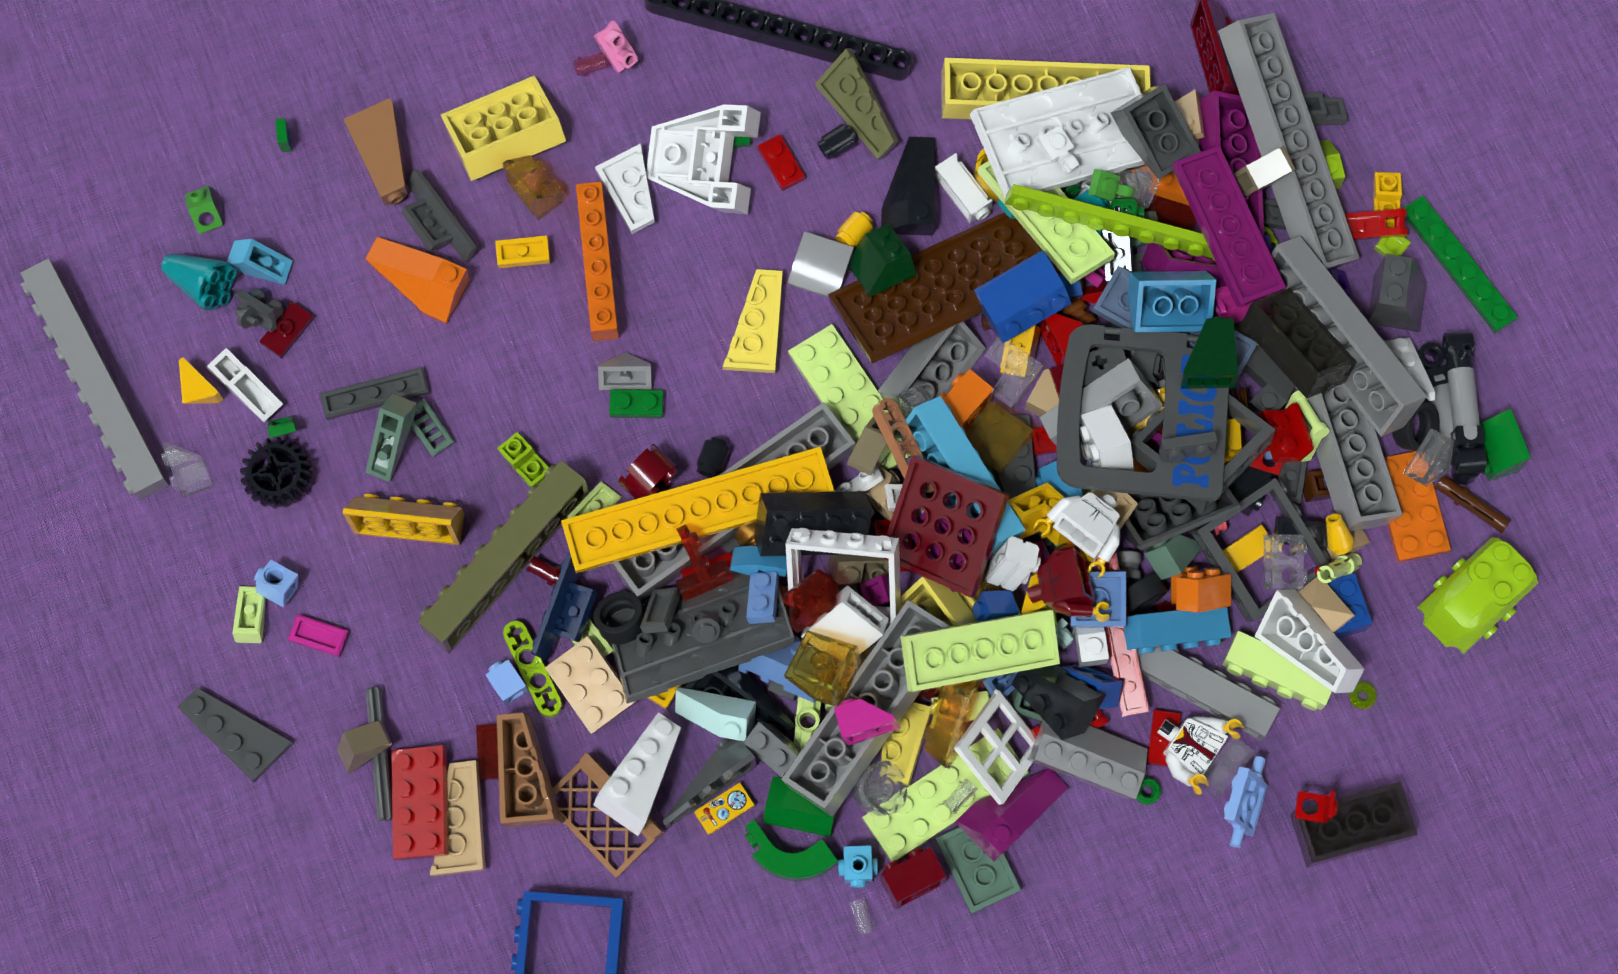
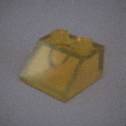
[502,155,563,220]
[784,630,862,707]

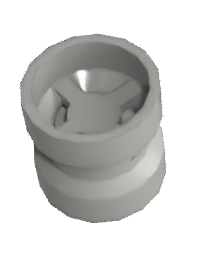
[1116,551,1141,584]

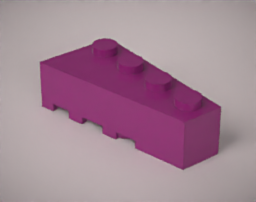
[1141,243,1227,289]

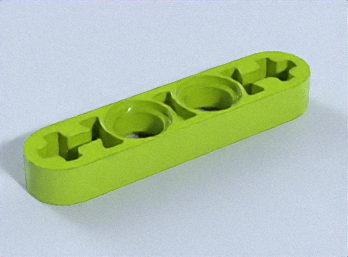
[503,621,562,718]

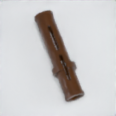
[1434,474,1511,533]

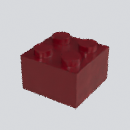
[880,847,946,910]

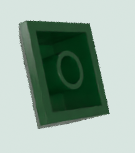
[848,223,916,297]

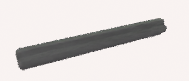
[366,687,392,821]

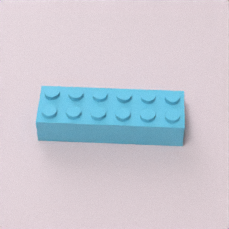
[897,396,1025,562]

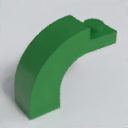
[744,820,838,882]

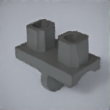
[235,288,283,333]

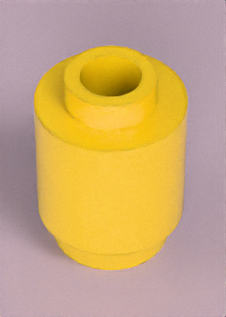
[835,211,873,247]

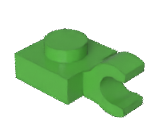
[1088,169,1135,201]

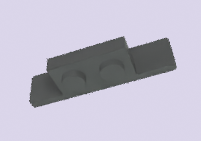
[401,169,476,262]

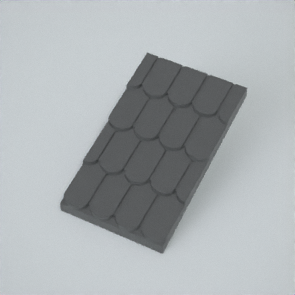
[607,570,794,704]

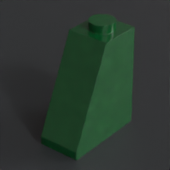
[1181,316,1238,389]

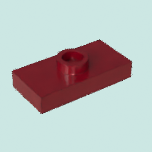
[259,301,314,359]

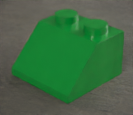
[1480,409,1531,482]

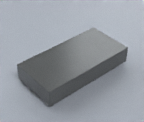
[640,587,681,634]

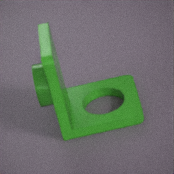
[184,186,223,234]

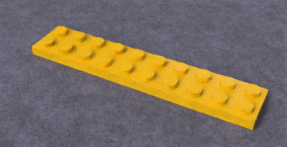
[561,446,835,573]

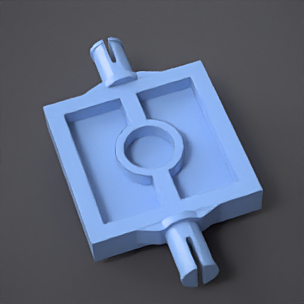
[1224,756,1268,848]

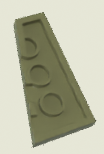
[814,48,899,159]

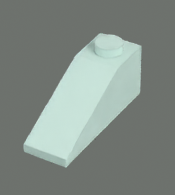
[675,687,756,741]

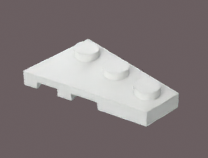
[595,144,655,234]

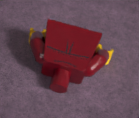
[1027,546,1110,622]

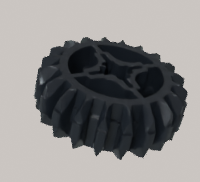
[240,437,313,509]

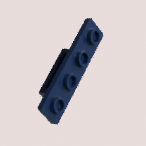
[531,552,598,660]

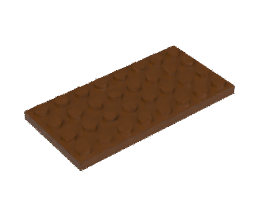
[828,212,1061,364]

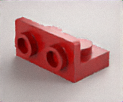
[1258,403,1314,463]

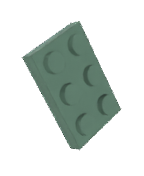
[935,827,1021,914]

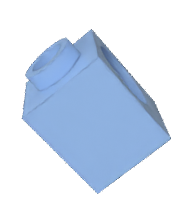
[254,560,298,607]
[485,660,528,706]

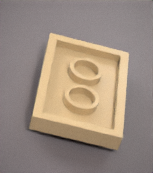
[545,636,636,734]

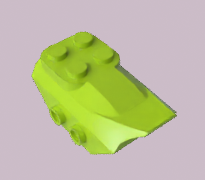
[1417,537,1538,654]

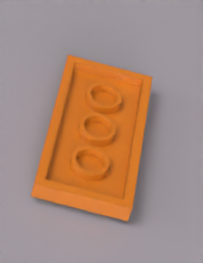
[1384,451,1451,563]

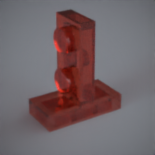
[675,524,734,602]

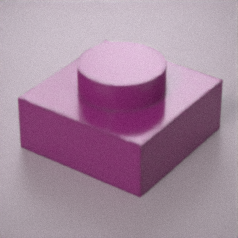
[860,575,890,606]

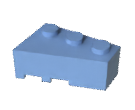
[738,634,836,703]

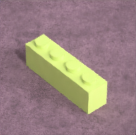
[1222,631,1332,711]

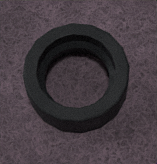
[1392,401,1440,451]
[1126,573,1168,616]
[593,591,646,645]

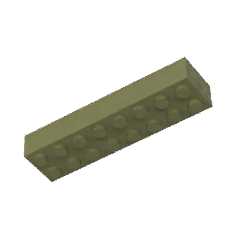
[418,460,589,654]

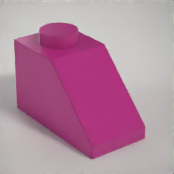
[834,698,901,746]

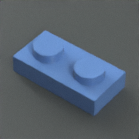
[746,571,779,624]

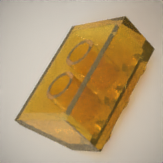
[923,679,980,769]

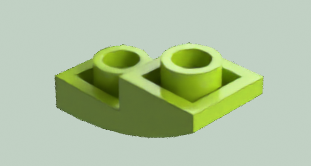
[497,432,549,488]

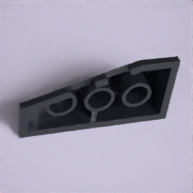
[881,137,935,236]
[683,665,794,736]

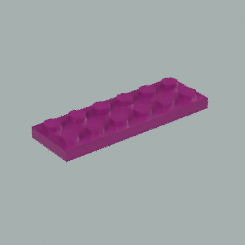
[1171,146,1286,308]

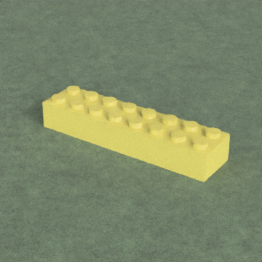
[941,58,1150,119]

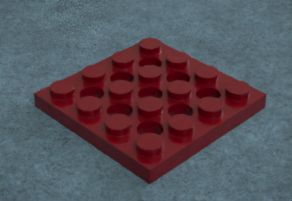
[883,455,1009,598]

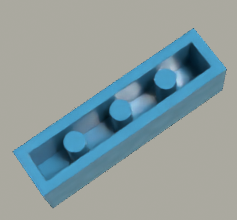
[1124,607,1231,654]

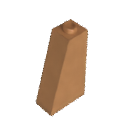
[343,98,408,206]

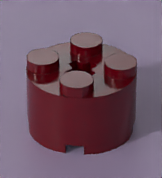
[618,444,678,499]

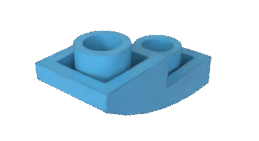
[730,546,787,577]

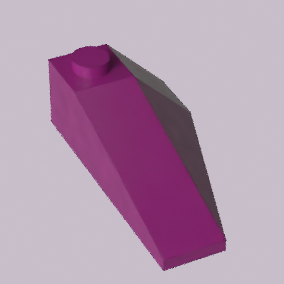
[955,768,1068,862]

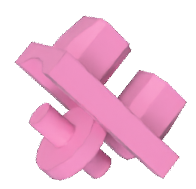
[593,20,638,73]

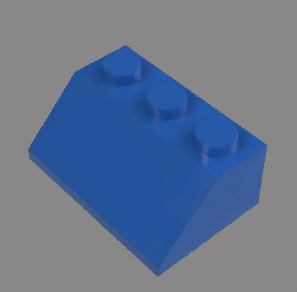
[974,250,1072,343]

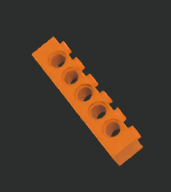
[576,181,619,341]

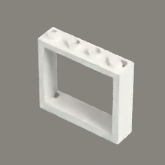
[786,528,901,631]

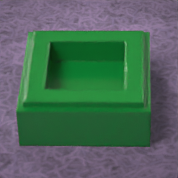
[275,118,292,153]
[268,416,297,438]

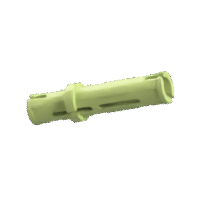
[1317,553,1362,583]

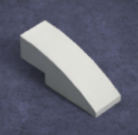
[206,348,283,422]

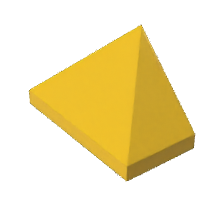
[179,357,223,404]

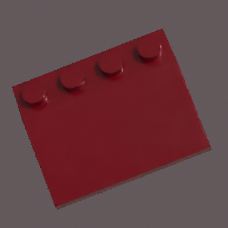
[1190,0,1240,95]

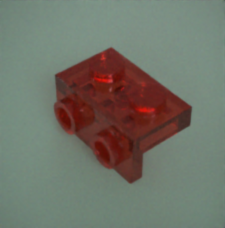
[782,569,838,633]

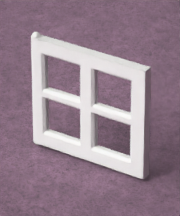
[954,689,1035,805]

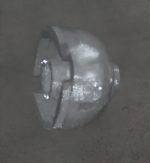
[853,761,907,816]

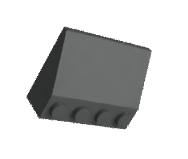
[1120,488,1241,550]

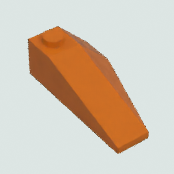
[365,237,470,324]

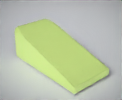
[567,481,622,519]
[232,586,266,643]

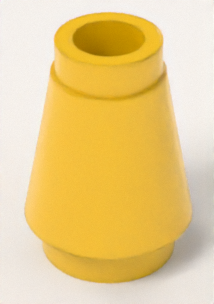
[1326,513,1354,555]

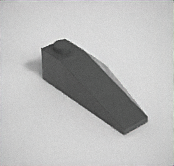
[662,738,756,830]

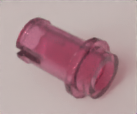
[573,52,607,77]

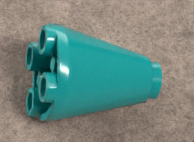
[161,254,237,311]

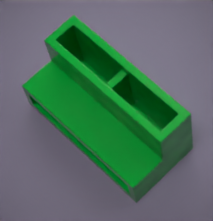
[763,776,835,837]

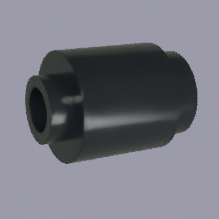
[817,124,857,160]
[696,437,730,478]

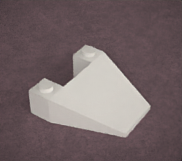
[646,105,761,214]

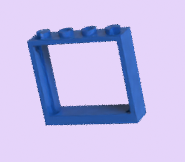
[511,891,625,974]

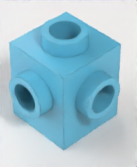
[838,846,878,888]

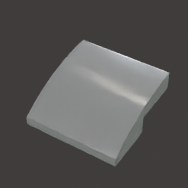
[787,231,854,298]

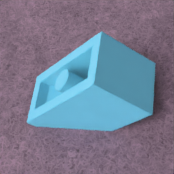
[227,239,293,284]

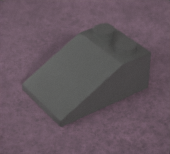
[1110,84,1201,179]

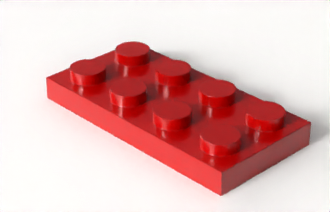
[392,745,449,860]

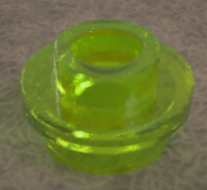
[1349,682,1376,710]

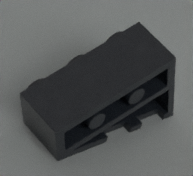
[1011,665,1106,740]

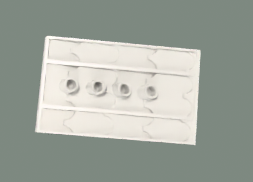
[970,67,1145,198]

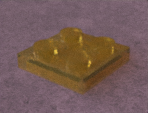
[965,401,1034,474]

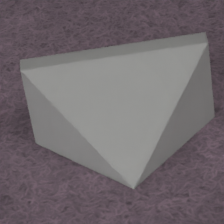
[598,352,652,390]

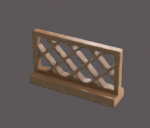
[552,753,666,878]

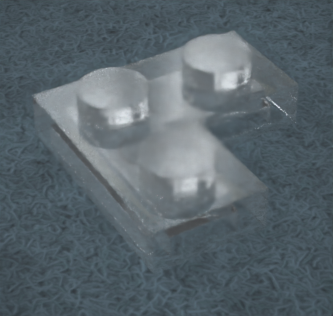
[984,337,1043,409]

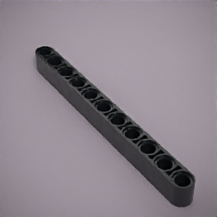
[644,0,911,81]

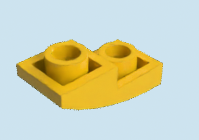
[1373,172,1402,228]
[1222,524,1276,573]

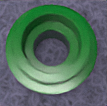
[1136,777,1161,805]

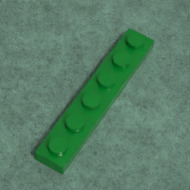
[1402,195,1518,334]

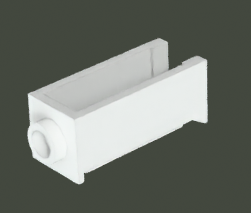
[934,153,993,224]

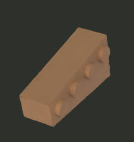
[497,712,562,829]

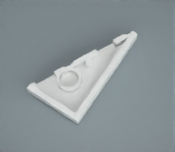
[1384,338,1435,401]

